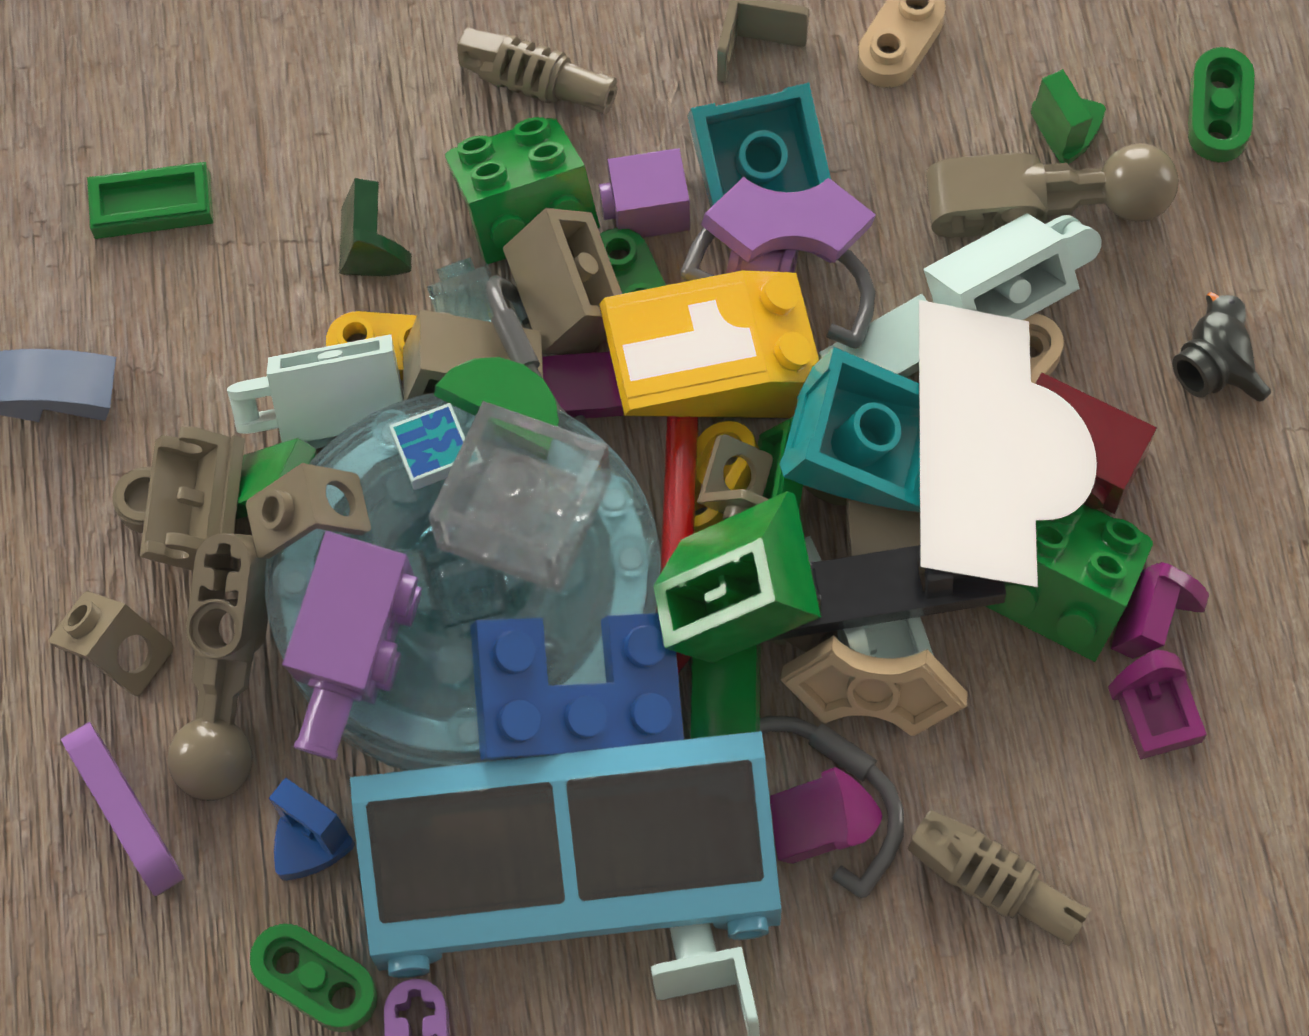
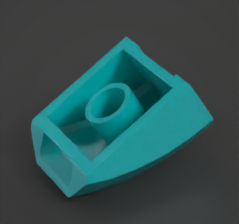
[687,83,831,207]
[779,347,920,512]

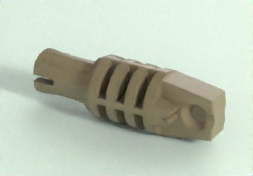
[457,28,617,115]
[908,810,1091,947]

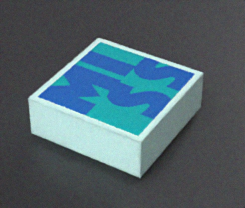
[389,403,475,490]

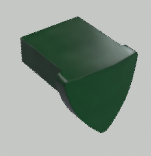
[339,178,412,277]

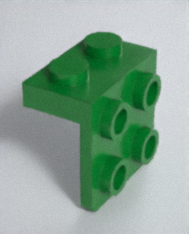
[445,117,600,265]
[985,504,1153,662]

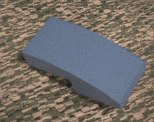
[0,349,116,422]

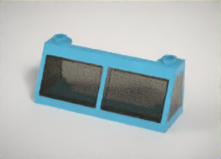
[350,731,781,978]

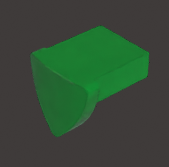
[1031,69,1106,164]

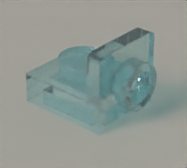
[427,257,494,322]

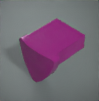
[1111,562,1209,659]
[1108,650,1207,760]
[769,767,883,864]

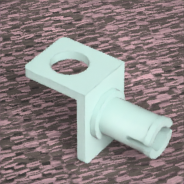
[651,923,760,1036]

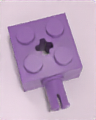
[282,531,422,760]

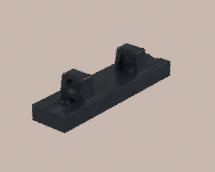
[761,545,1007,643]

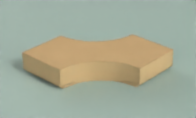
[780,636,968,736]

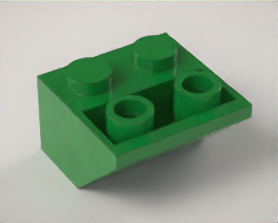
[653,491,821,663]

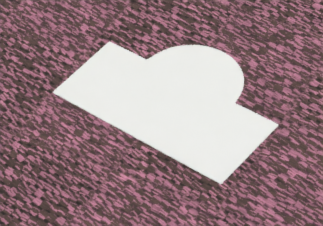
[919,300,1097,587]

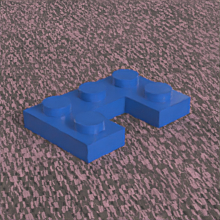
[470,613,684,761]

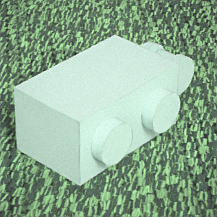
[923,213,1102,320]
[227,334,407,449]

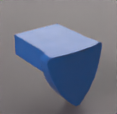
[269,777,355,881]

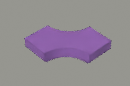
[701,177,876,263]

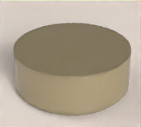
[112,467,152,533]

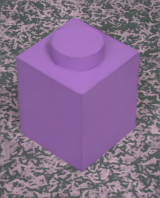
[598,148,690,238]

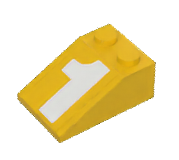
[599,270,819,418]

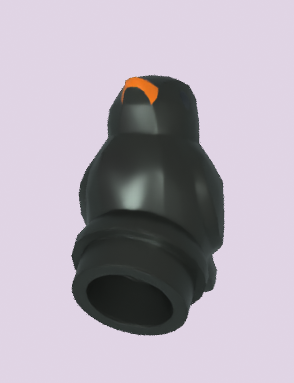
[1172,292,1271,402]

